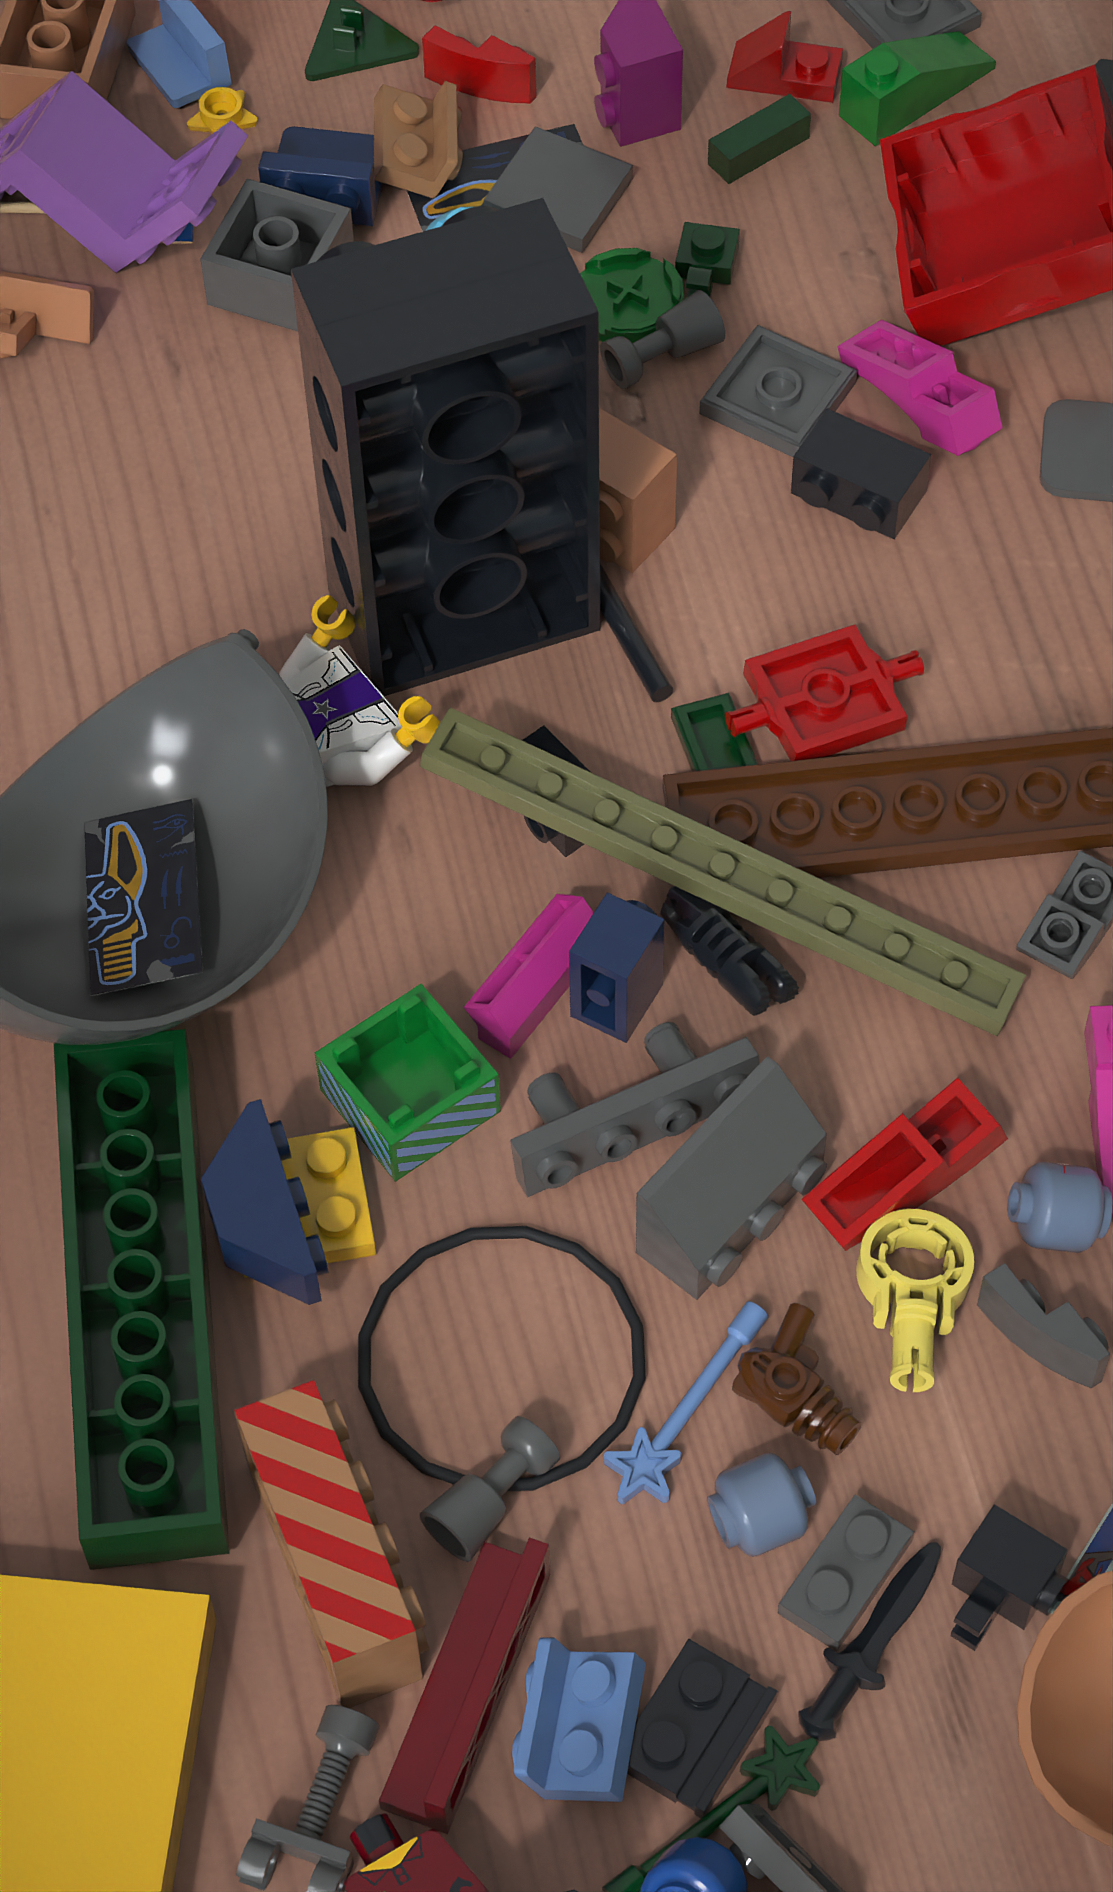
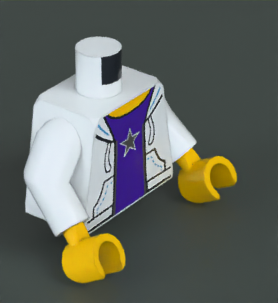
[279,595,441,787]

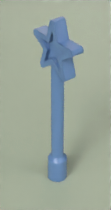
[604,1301,768,1505]

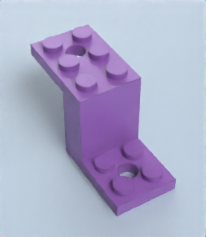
[0,71,248,273]

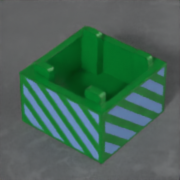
[314,983,501,1182]

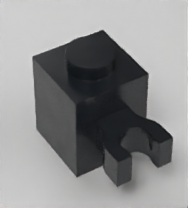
[951,1504,1069,1651]

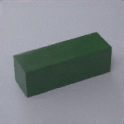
[708,94,811,184]

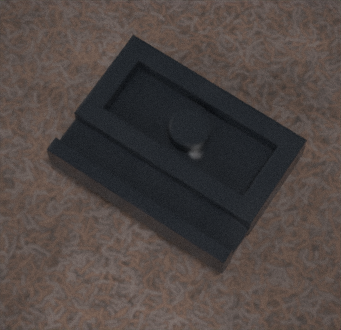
[627,1639,778,1818]

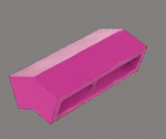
[464,894,594,1059]

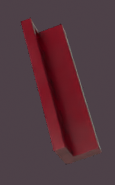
[379,1537,551,1834]

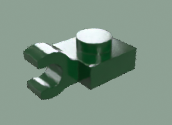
[675,222,740,298]

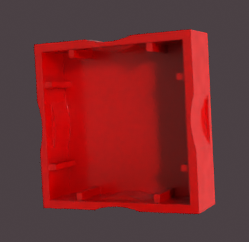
[880,64,1113,346]

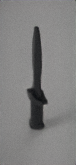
[798,1542,941,1741]

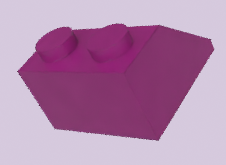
[594,0,683,147]

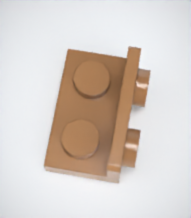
[374,81,463,198]

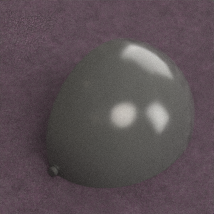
[0,629,327,1045]

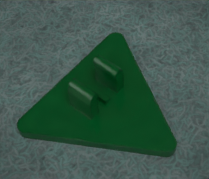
[304,0,419,81]

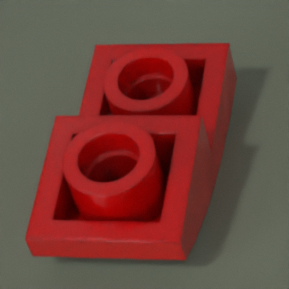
[422,25,537,104]

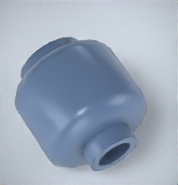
[1007,1162,1113,1253]
[707,1453,816,1557]

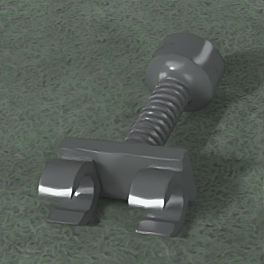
[236,1705,380,1892]

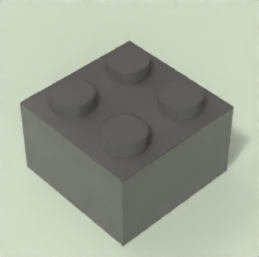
[200,179,354,331]

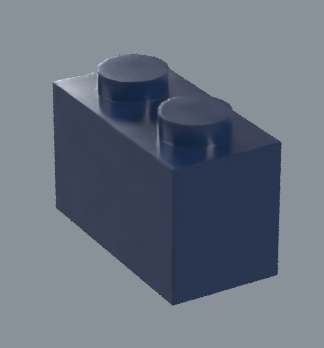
[569,892,665,1043]

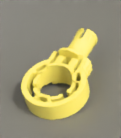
[856,1209,975,1392]

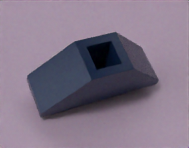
[201,1099,329,1305]

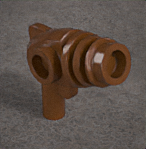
[732,1303,862,1455]

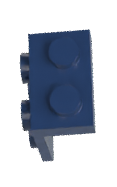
[258,126,384,226]

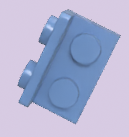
[512,1637,646,1802]

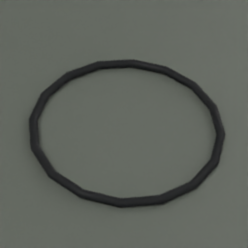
[358,1226,646,1491]

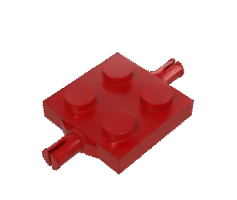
[725,624,924,761]

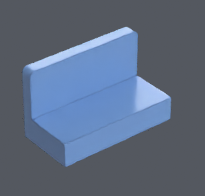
[127,0,232,108]

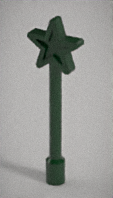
[602,1726,820,1892]

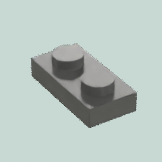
[778,1494,914,1652]
[719,1804,845,1892]

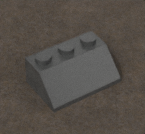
[636,1056,827,1300]

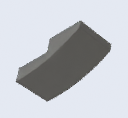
[1016,851,1113,980]
[977,1263,1110,1388]

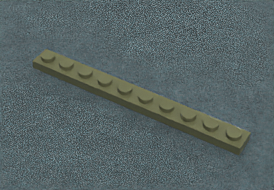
[420,707,1026,1036]

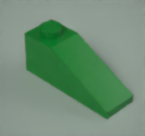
[839,31,996,147]

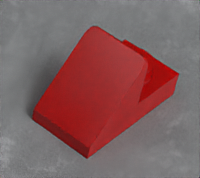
[726,11,843,103]

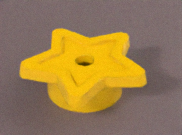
[187,87,257,134]

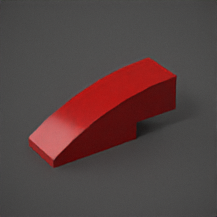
[801,1078,1008,1251]

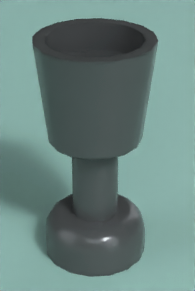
[600,290,725,389]
[419,1416,560,1562]

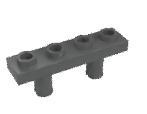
[510,1022,759,1197]

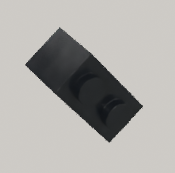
[791,409,931,540]

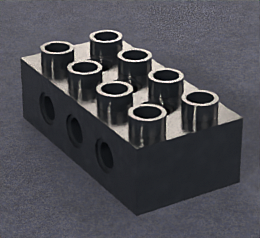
[291,198,600,696]

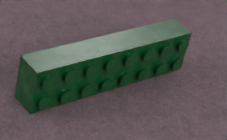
[53,1029,230,1570]

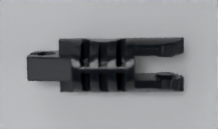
[660,886,799,1016]

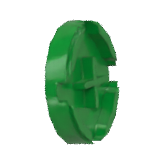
[580,248,684,343]

